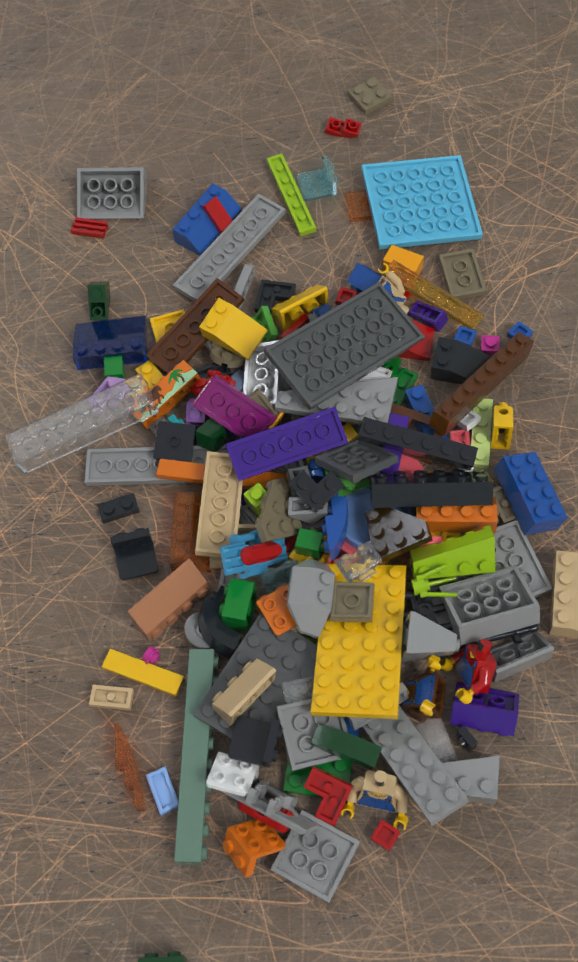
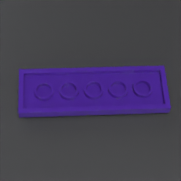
[225,407,349,482]

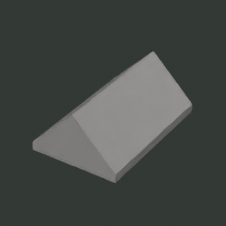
[490,631,554,682]

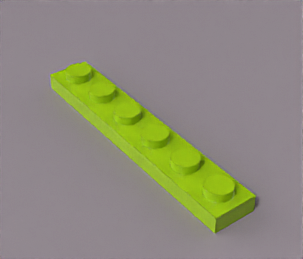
[267,154,316,237]

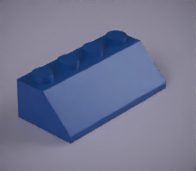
[172,183,242,255]

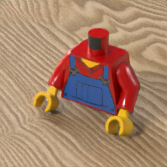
[439,639,497,704]

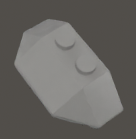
[287,558,335,638]

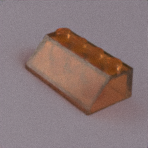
[169,492,211,573]

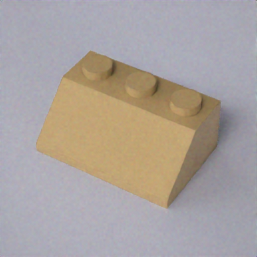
[212,659,277,726]

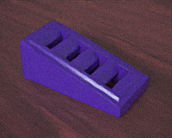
[407,300,448,332]

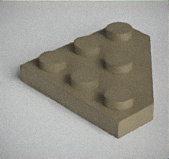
[255,478,302,543]

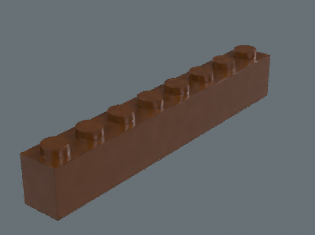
[429,332,534,436]

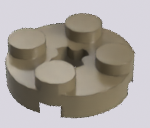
[210,342,245,368]

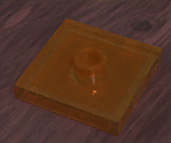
[346,189,372,222]

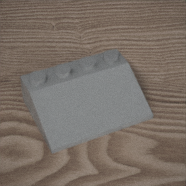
[77,167,147,219]
[439,566,540,645]

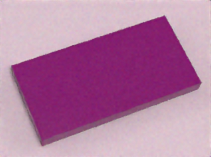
[192,374,276,437]

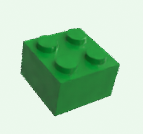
[219,578,258,634]

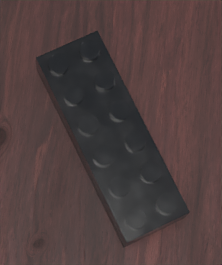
[370,469,493,508]

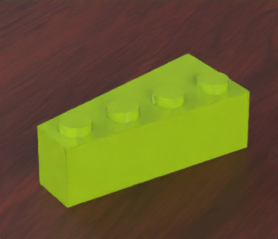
[410,525,495,579]

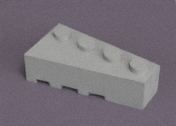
[408,756,500,805]

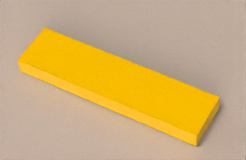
[102,649,185,697]

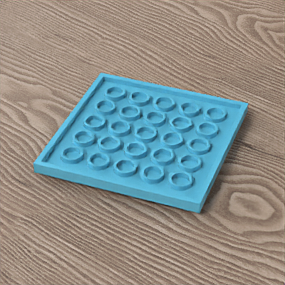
[361,155,483,250]

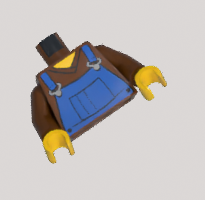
[399,655,446,723]

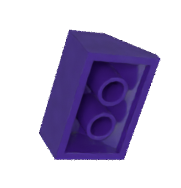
[450,682,519,736]

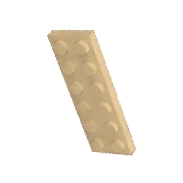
[195,451,243,558]

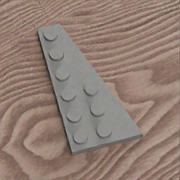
[275,377,398,424]

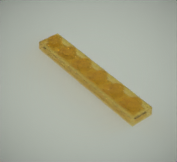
[383,260,484,330]

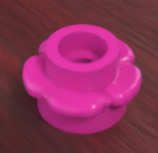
[142,646,161,665]

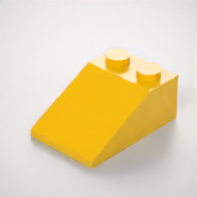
[199,298,268,361]

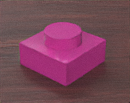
[481,335,500,355]

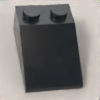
[431,337,492,385]

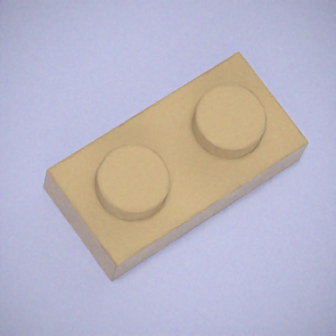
[89,685,134,711]

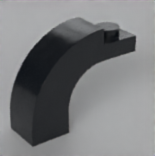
[198,585,242,659]

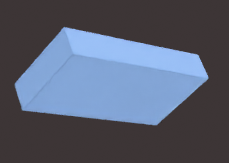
[146,767,179,816]

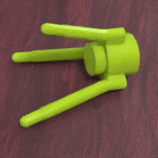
[411,565,458,598]

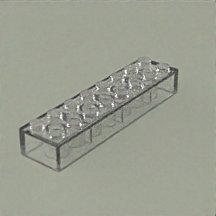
[5,373,160,474]

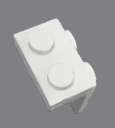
[206,752,259,796]

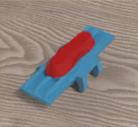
[220,530,288,579]

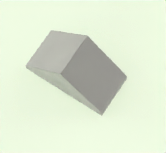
[288,497,328,524]

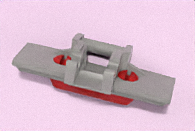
[221,780,319,835]

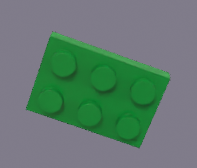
[283,759,353,801]

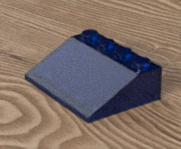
[73,316,148,370]

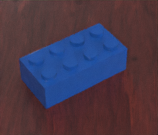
[494,452,568,535]

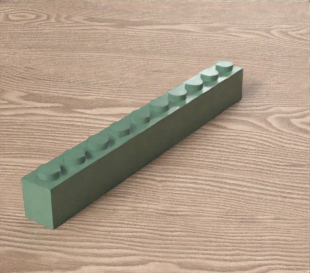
[174,649,219,866]

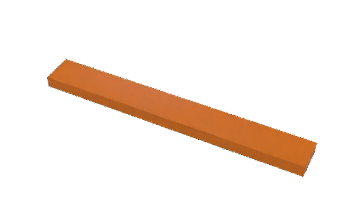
[156,459,291,494]

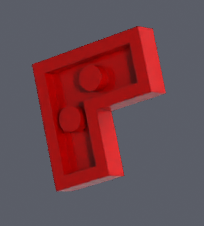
[304,766,353,826]

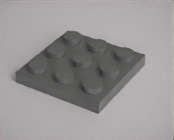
[315,438,398,483]

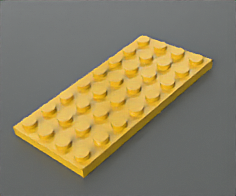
[311,564,407,719]

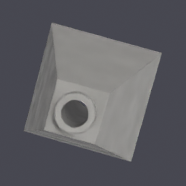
[401,611,460,662]

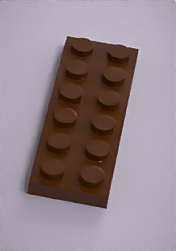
[145,278,245,374]

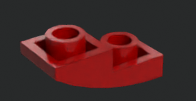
[325,117,362,138]

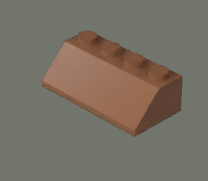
[127,559,209,642]

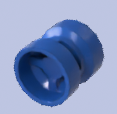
[308,459,326,484]

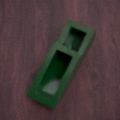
[310,724,382,770]

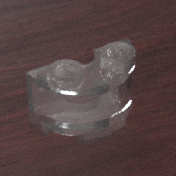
[335,541,382,582]

